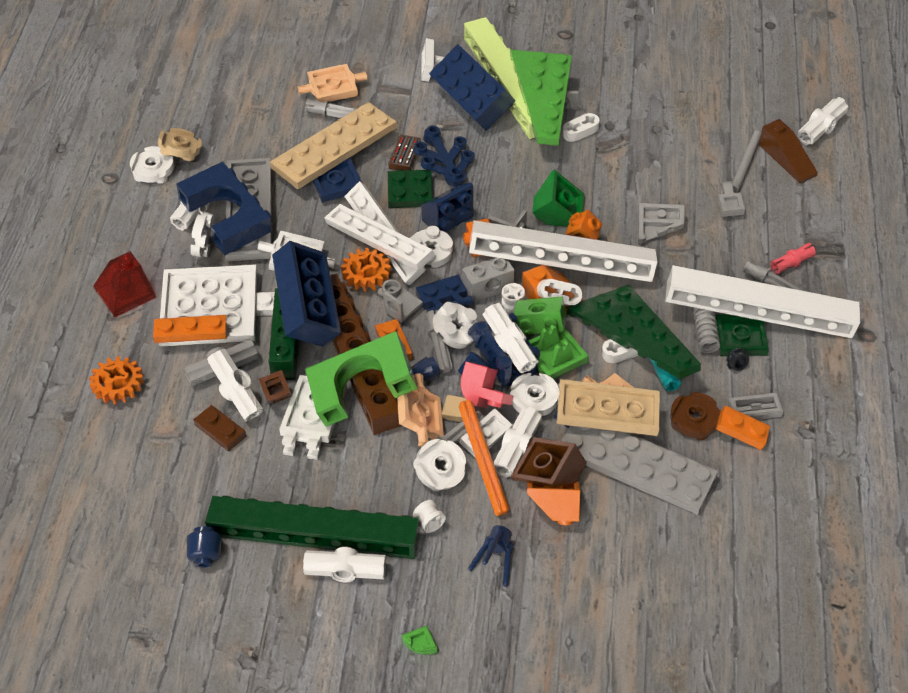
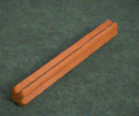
[459,400,509,516]

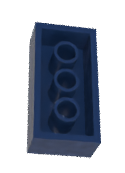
[429,44,516,131]
[272,241,341,347]

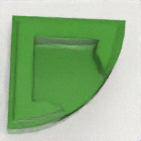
[401,625,438,655]

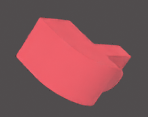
[461,362,514,408]

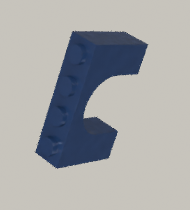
[176,161,272,255]

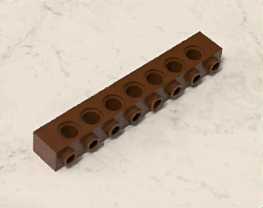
[330,273,402,435]

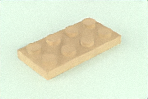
[556,379,660,436]

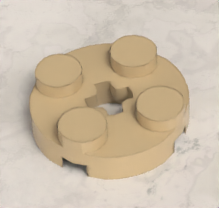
[158,128,202,161]

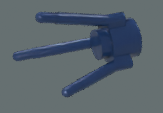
[468,525,514,586]

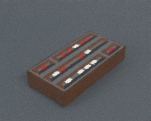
[388,134,421,171]

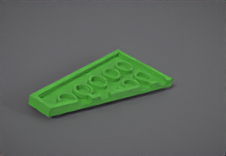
[510,49,572,146]

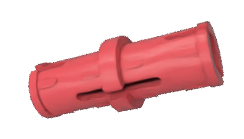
[770,243,816,274]

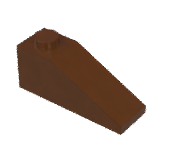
[759,119,818,183]

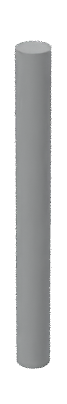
[732,130,761,193]

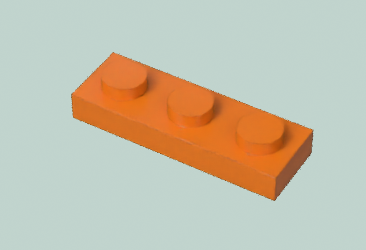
[153,315,227,343]

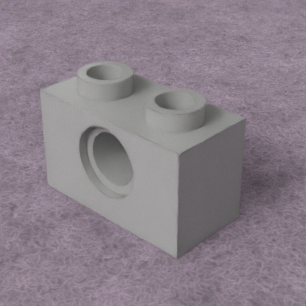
[462,257,514,302]

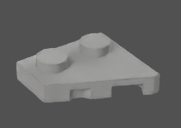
[638,203,684,244]

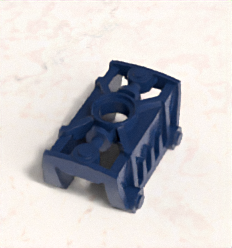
[467,312,540,387]

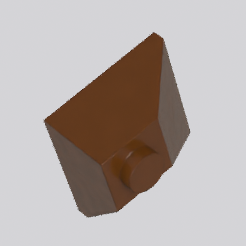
[511,437,587,487]

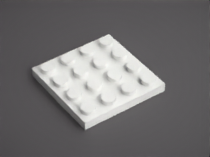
[159,265,257,346]

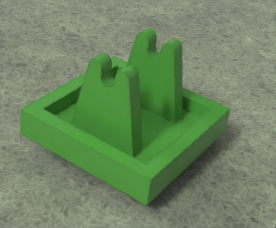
[529,324,589,379]

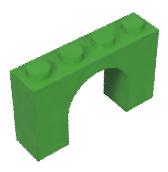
[305,331,418,427]

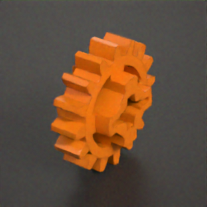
[341,248,391,292]
[89,356,144,405]

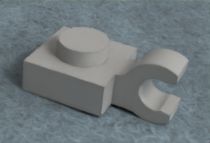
[717,181,745,217]

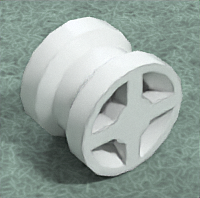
[501,283,525,313]
[413,500,446,533]

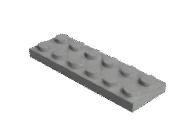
[225,158,272,262]
[561,426,718,515]

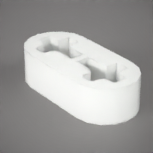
[563,113,599,142]
[537,279,582,305]
[602,339,639,363]

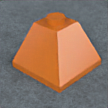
[522,265,584,313]
[527,481,580,525]

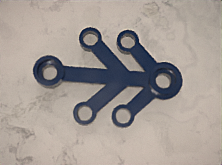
[413,125,475,187]

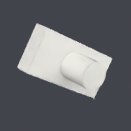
[421,38,444,82]

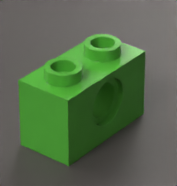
[514,296,567,335]

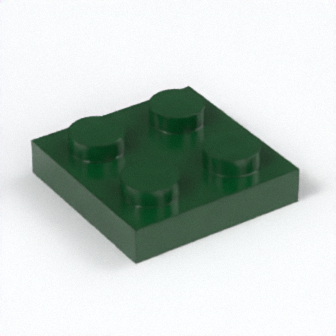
[387,170,432,208]

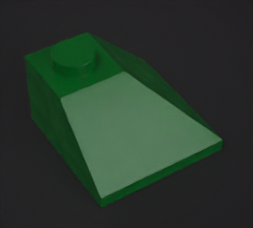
[532,169,585,227]

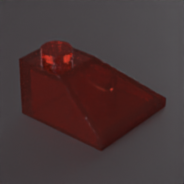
[93,251,156,318]

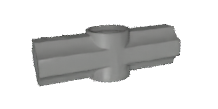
[183,339,259,386]

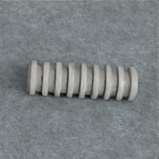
[693,307,720,353]

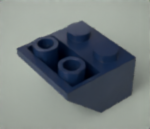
[421,182,473,232]

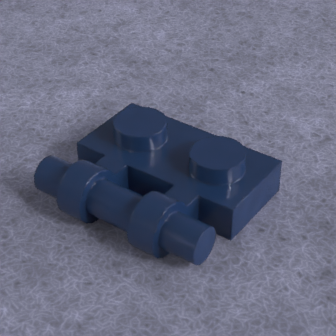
[415,274,473,315]

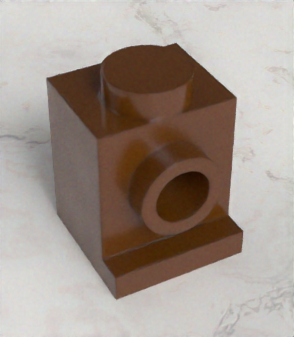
[259,370,292,405]

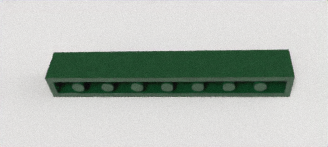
[205,496,420,559]

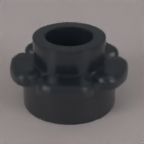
[726,348,749,371]

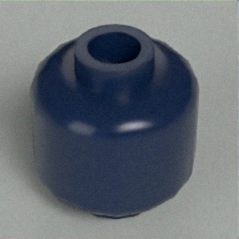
[187,526,221,568]

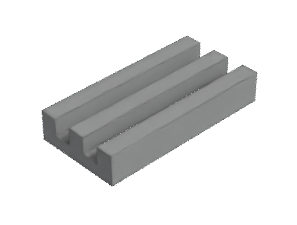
[728,392,783,420]

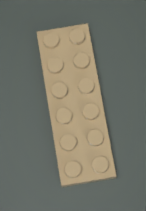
[270,102,397,189]

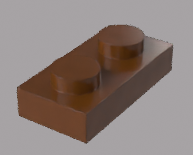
[193,405,247,452]

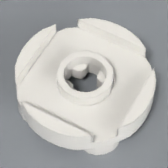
[130,146,174,183]
[191,211,214,257]
[410,226,453,268]
[433,302,477,349]
[510,373,559,416]
[413,439,466,492]

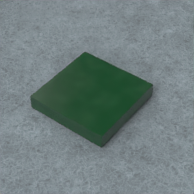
[715,314,769,356]

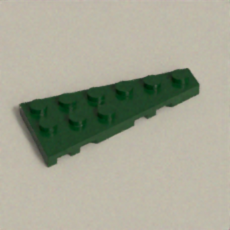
[567,284,701,379]

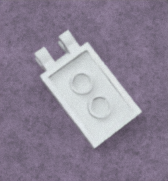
[280,375,347,460]

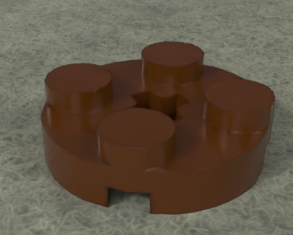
[670,392,721,440]

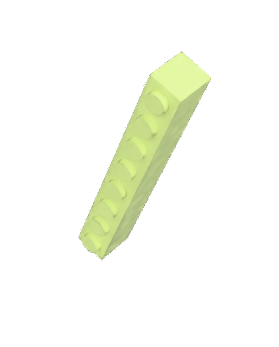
[464,17,535,139]

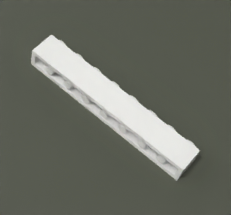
[469,220,657,282]
[665,265,860,338]

